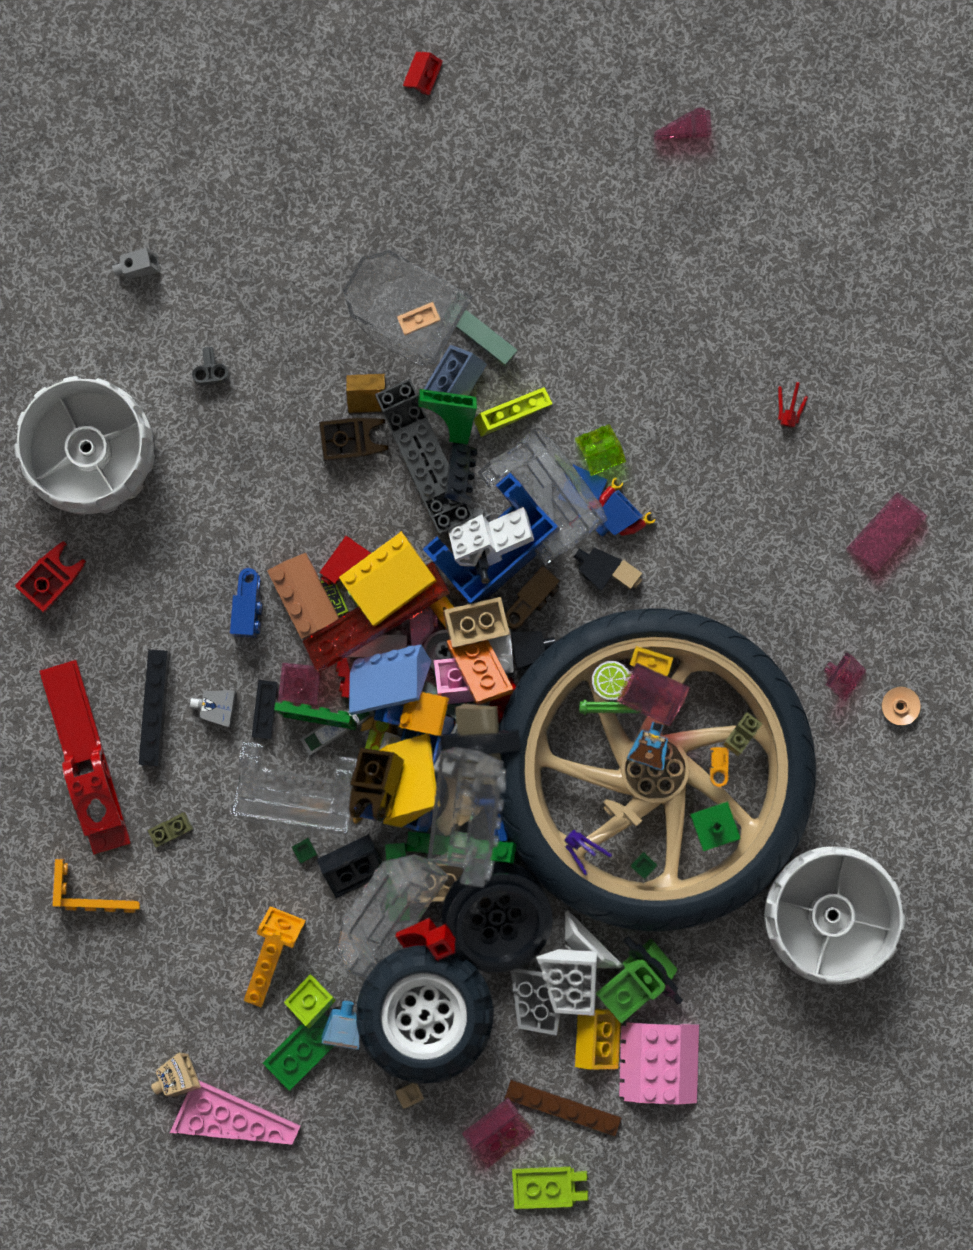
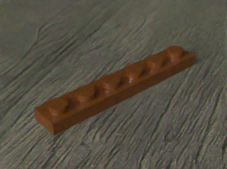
[504,1080,621,1136]

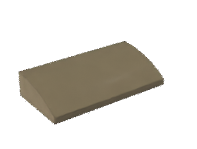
[455,704,503,784]

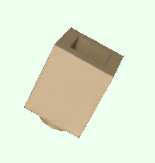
[612,560,642,590]

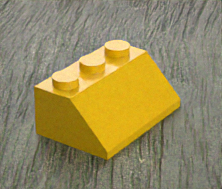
[575,1009,621,1070]

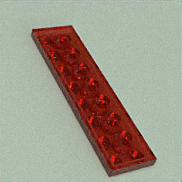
[302,561,450,673]

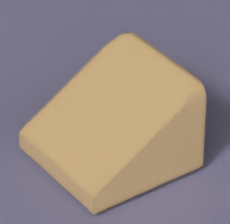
[395,1083,424,1109]

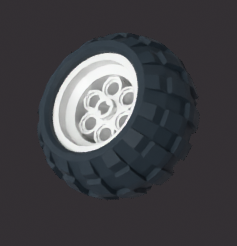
[356,945,494,1084]

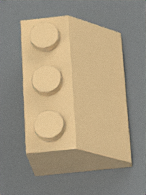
[443,597,510,648]

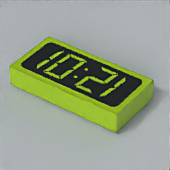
[321,581,348,616]

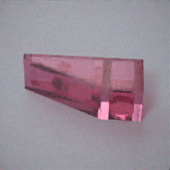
[653,108,711,140]

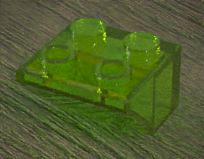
[575,424,626,476]

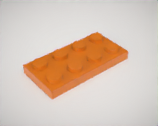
[447,640,513,705]

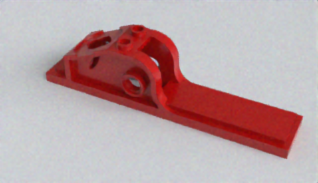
[39,660,131,855]

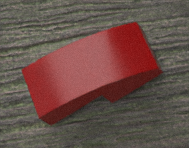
[336,657,350,699]

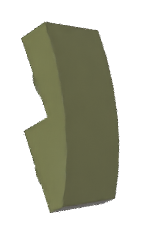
[723,712,762,757]
[147,812,193,848]

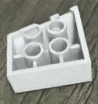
[537,949,597,1015]

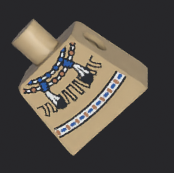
[152,1053,201,1097]

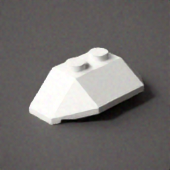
[565,910,623,968]

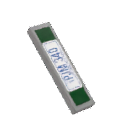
[300,708,375,755]

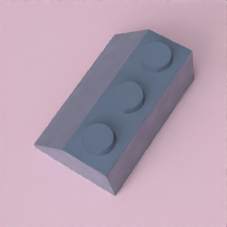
[424,345,487,396]

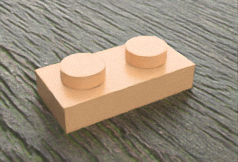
[397,302,441,336]

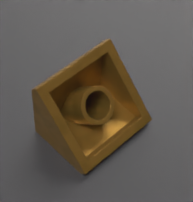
[346,374,385,413]

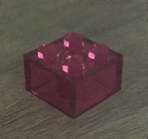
[278,663,322,706]

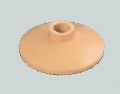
[882,687,921,725]

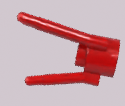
[778,382,808,427]

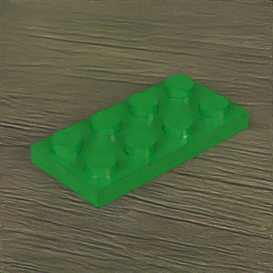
[274,701,357,731]
[263,1014,334,1091]

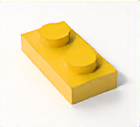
[630,646,673,676]

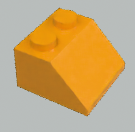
[399,692,449,736]

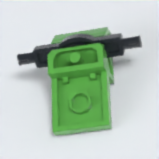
[596,936,683,1024]

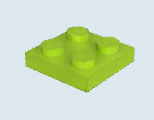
[284,974,336,1028]

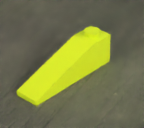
[474,387,552,437]

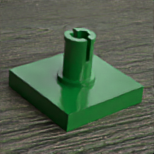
[690,801,741,852]

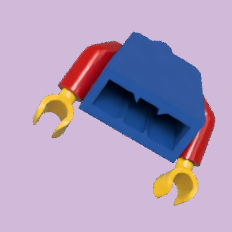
[595,478,655,537]

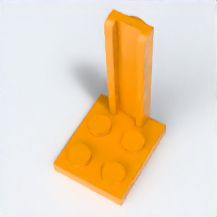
[53,859,140,913]
[243,906,306,1008]

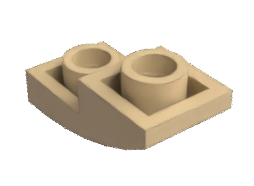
[603,799,642,826]

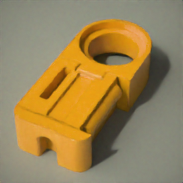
[710,747,728,787]

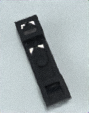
[440,729,520,756]

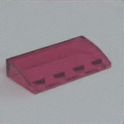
[846,492,927,574]

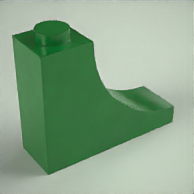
[418,389,477,444]

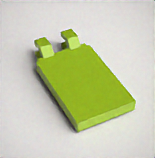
[512,1166,589,1209]

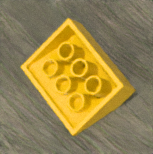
[339,532,437,627]
[380,734,439,828]

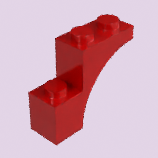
[396,918,455,960]

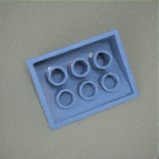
[349,644,431,715]

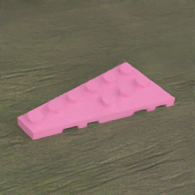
[170,1080,301,1144]

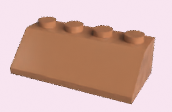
[267,553,340,639]

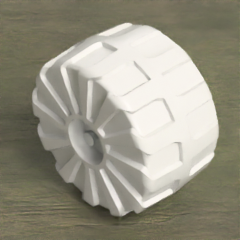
[14,376,155,515]
[764,847,905,985]

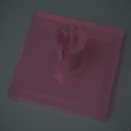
[824,652,866,702]

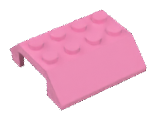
[619,1022,699,1104]

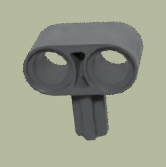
[192,347,230,386]

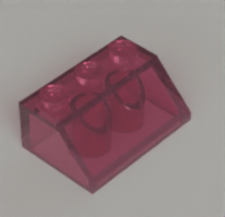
[616,662,690,726]
[462,1098,535,1168]

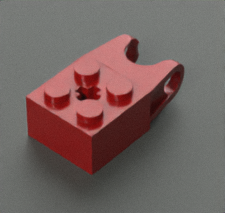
[15,541,87,614]

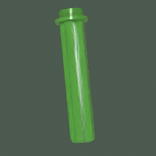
[579,700,642,715]

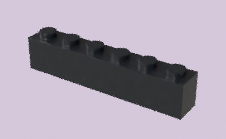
[138,649,170,767]

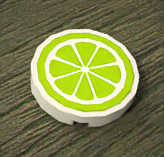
[592,661,631,700]

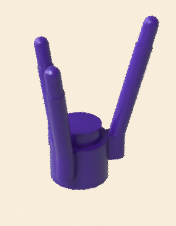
[564,830,612,875]

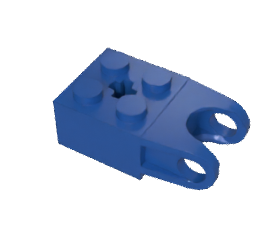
[230,568,263,638]

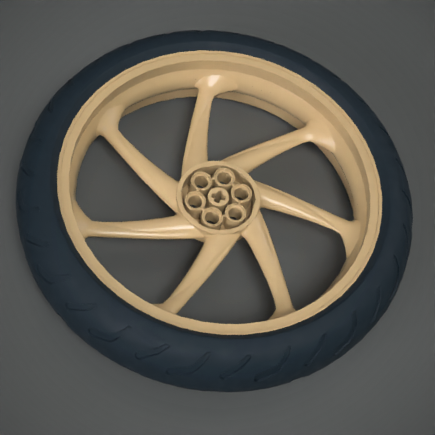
[494,608,816,931]

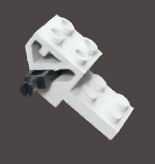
[448,507,534,584]

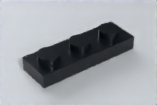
[252,680,278,739]

